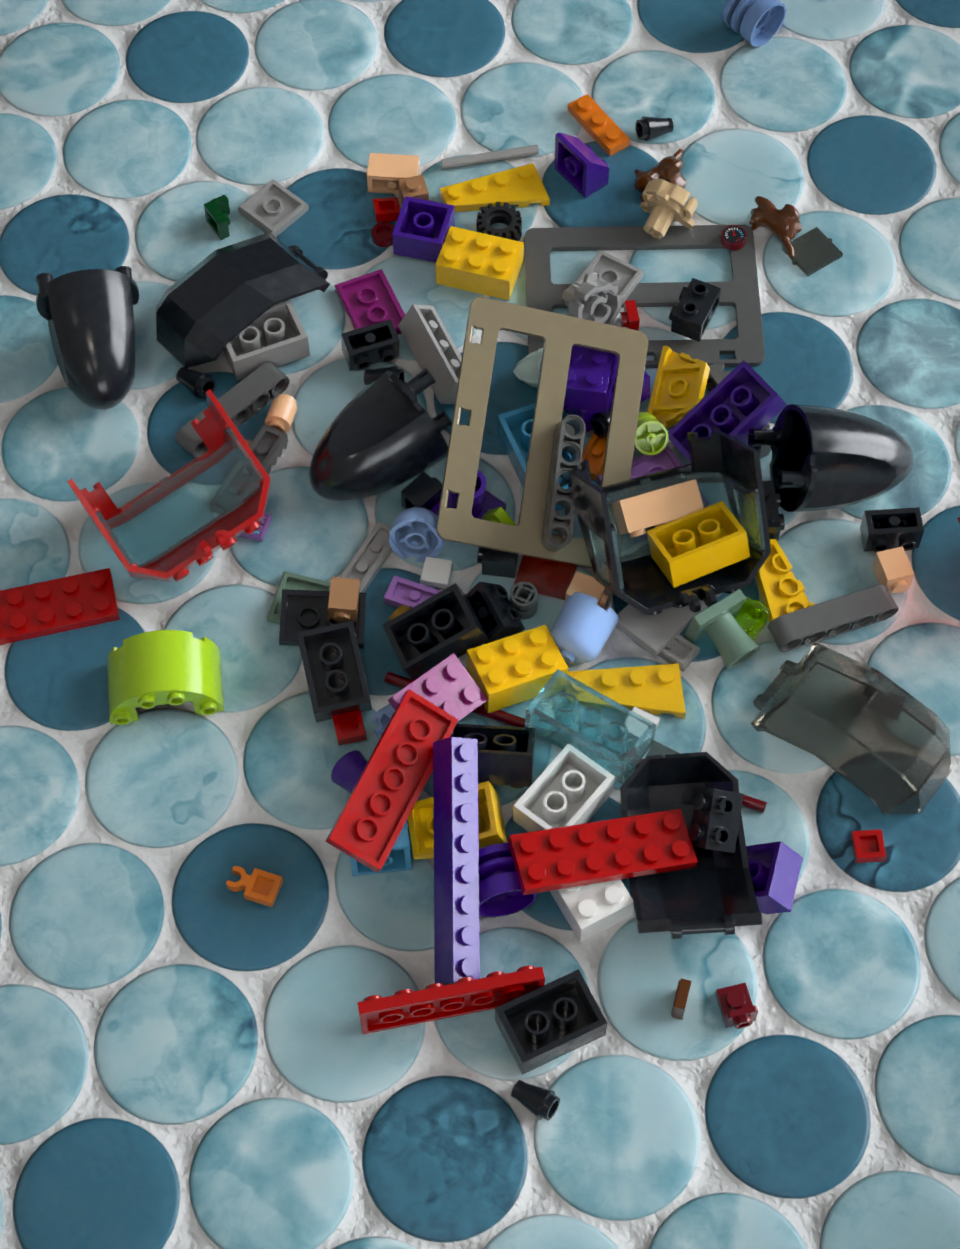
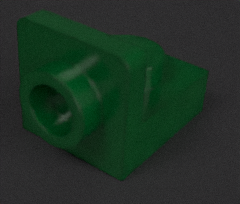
[204,195,231,240]

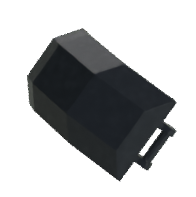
[156,232,330,368]
[620,752,762,939]

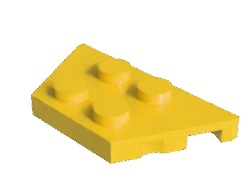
[647,346,710,429]

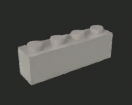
[398,304,462,404]

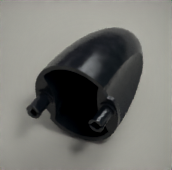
[36,266,139,410]
[309,368,452,501]
[748,404,913,512]

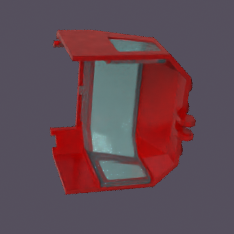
[67,389,270,582]

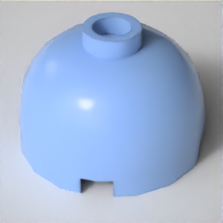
[389,507,444,562]

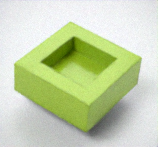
[482,507,516,526]

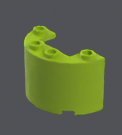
[107,630,224,725]

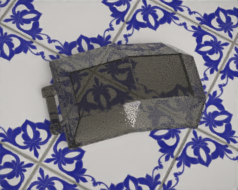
[750,643,952,814]

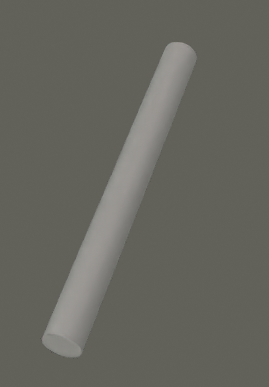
[441,145,539,170]

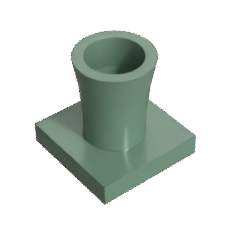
[683,589,760,670]

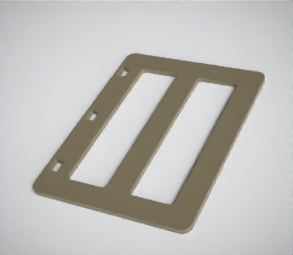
[436,297,648,568]

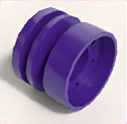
[479,843,537,918]

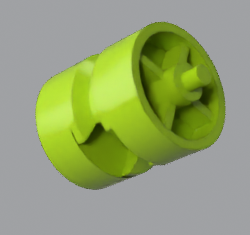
[635,412,668,455]

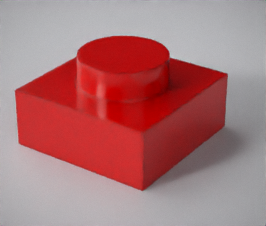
[373,197,401,222]
[620,300,640,331]
[332,710,367,746]
[851,829,886,863]

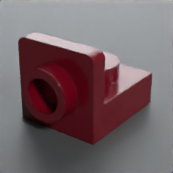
[715,983,758,1029]

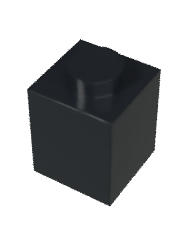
[401,472,442,510]
[477,547,518,578]

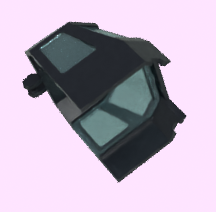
[570,432,771,615]

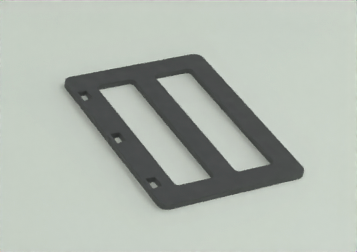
[525,225,765,368]

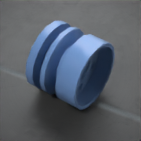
[722,0,786,47]

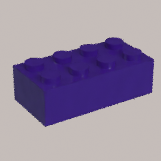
[668,360,787,462]

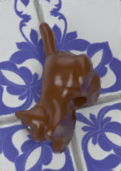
[634,149,686,202]
[749,196,802,259]

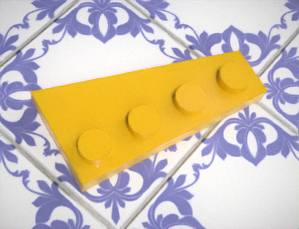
[440,163,550,212]
[756,539,815,641]
[567,663,686,719]

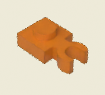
[226,866,283,908]

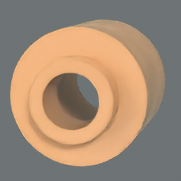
[265,394,297,433]

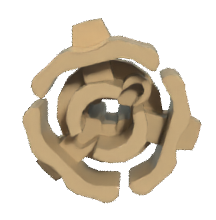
[639,178,698,239]

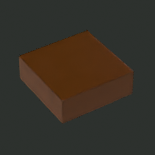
[671,978,691,1020]

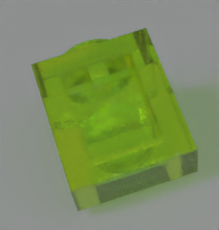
[735,597,770,641]

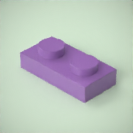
[384,575,441,608]

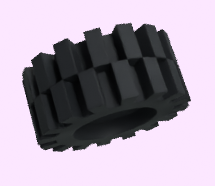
[477,202,522,241]

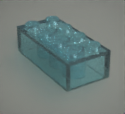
[525,669,657,784]

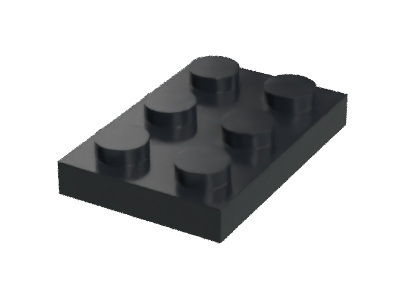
[279,589,366,649]

